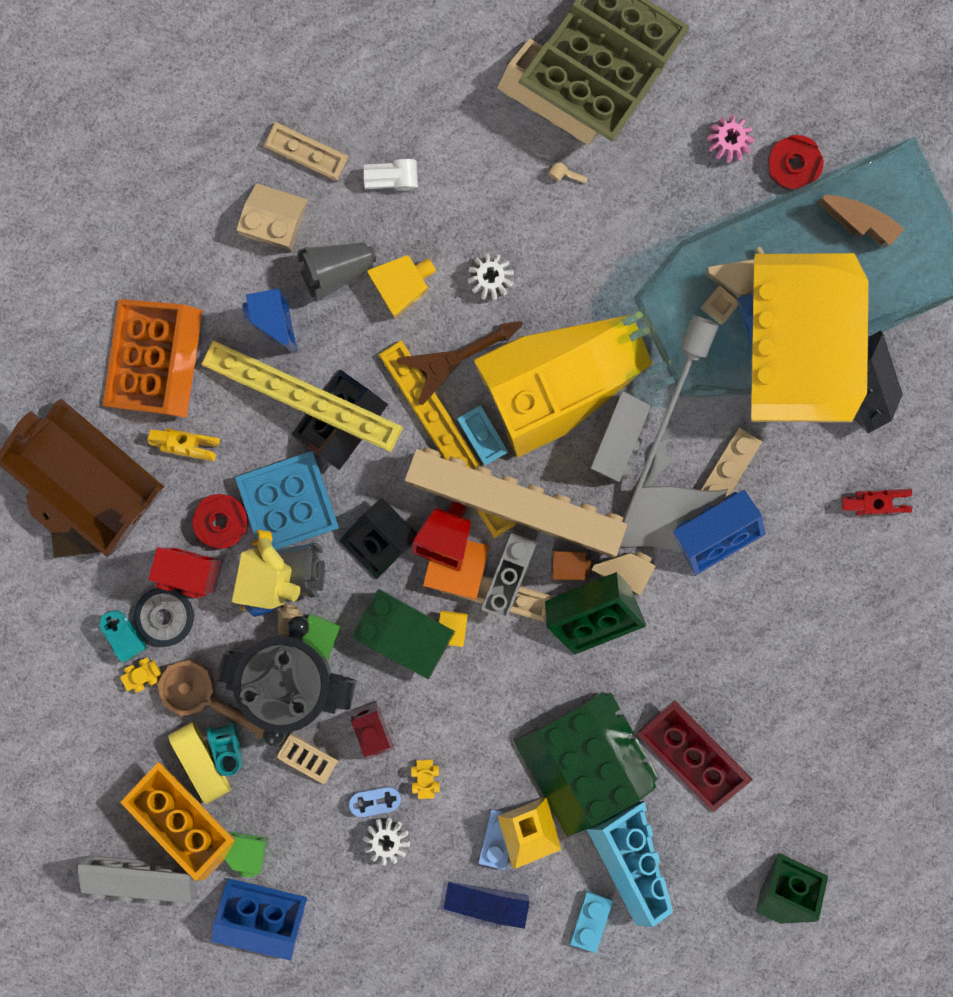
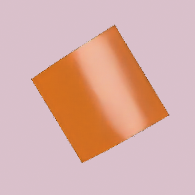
[423,541,489,599]

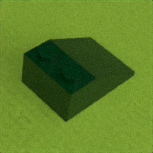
[352,589,456,679]

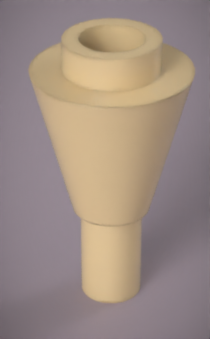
[277,604,304,635]

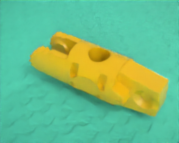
[148,428,220,462]

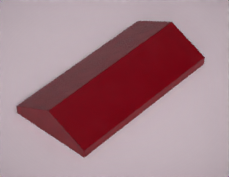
[637,700,752,812]

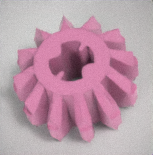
[707,115,754,163]

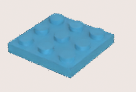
[235,451,340,550]

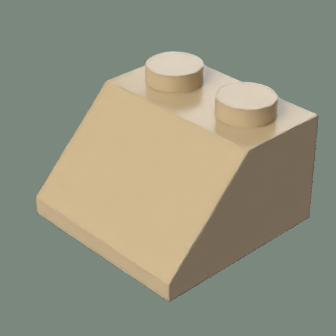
[237,183,308,252]

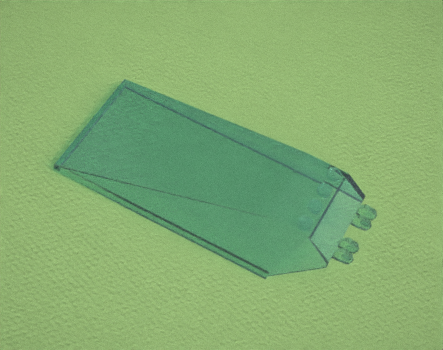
[622,137,953,397]

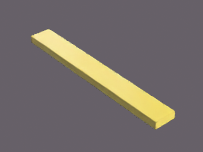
[201,340,403,453]

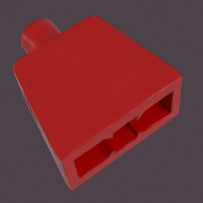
[412,502,471,571]

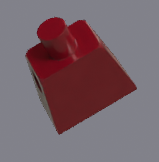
[351,701,395,759]

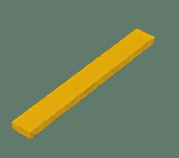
[378,340,517,538]

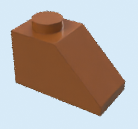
[551,551,591,580]

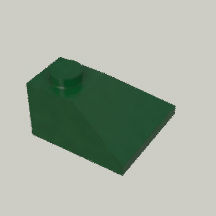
[755,853,828,924]

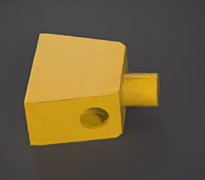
[367,255,437,319]

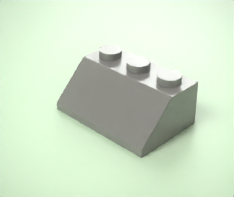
[588,391,653,483]

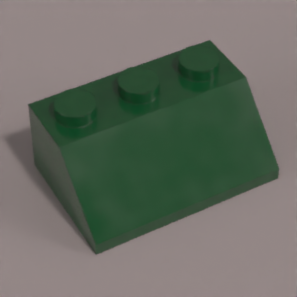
[545,572,646,655]

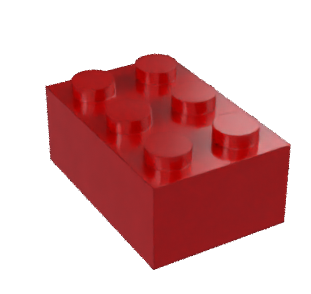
[148,547,223,598]

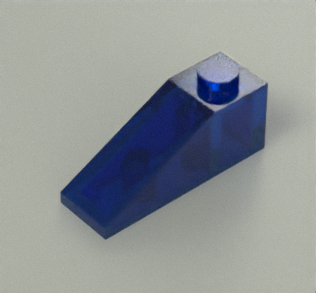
[444,881,530,929]

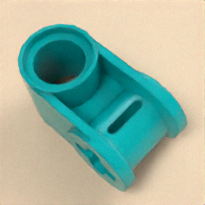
[100,610,147,664]
[207,721,244,776]

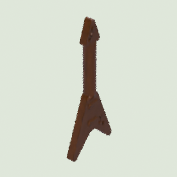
[396,321,523,405]

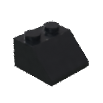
[339,497,418,579]

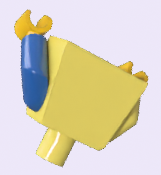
[232,529,300,617]

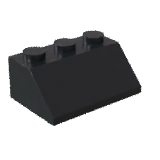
[854,330,903,434]
[291,370,388,470]

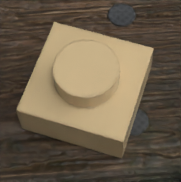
[700,285,738,325]

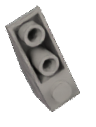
[481,533,537,620]

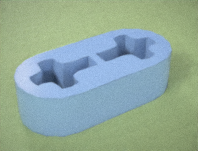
[349,786,401,817]

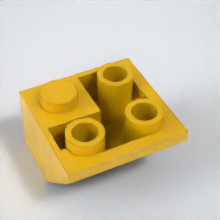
[498,797,562,869]

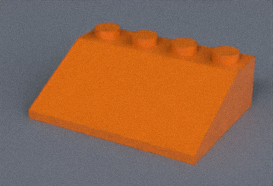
[102,299,203,418]

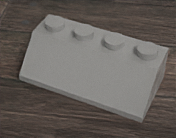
[78,855,197,906]

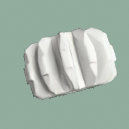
[468,254,514,300]
[363,817,410,865]

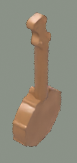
[157,659,269,746]

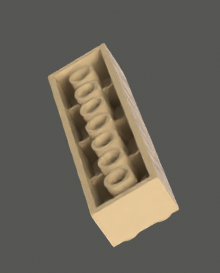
[405,447,628,558]

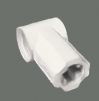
[364,159,418,191]

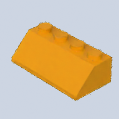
[120,762,235,881]

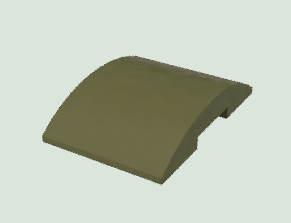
[518,0,690,142]

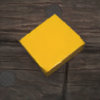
[439,610,468,647]

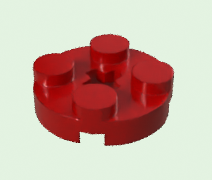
[768,135,824,191]
[192,494,248,549]

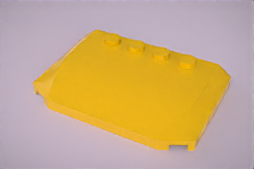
[751,253,869,423]

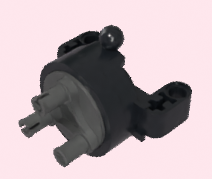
[217,616,357,746]

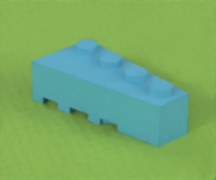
[587,801,673,927]

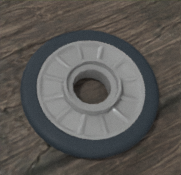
[134,588,194,647]

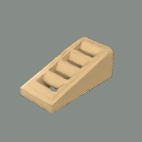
[276,732,339,784]

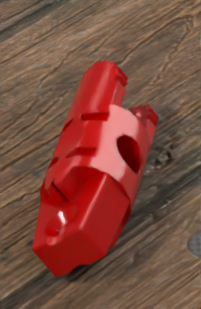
[841,489,912,515]

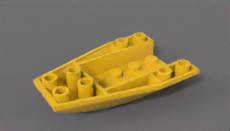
[473,314,653,458]

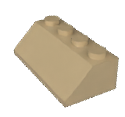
[497,38,598,146]

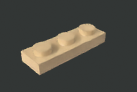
[700,428,762,502]

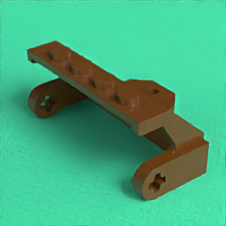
[0,399,164,557]

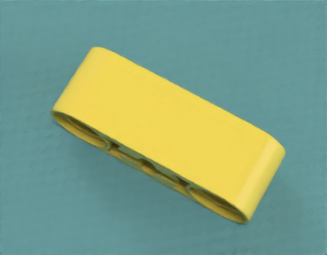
[168,722,231,805]

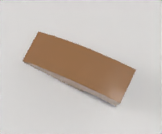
[816,194,905,249]

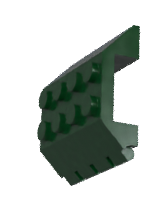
[513,692,659,836]

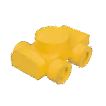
[120,657,162,694]
[411,759,440,799]

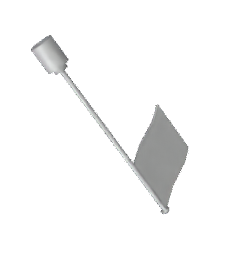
[619,315,728,551]

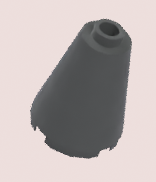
[297,242,376,302]
[277,543,325,598]

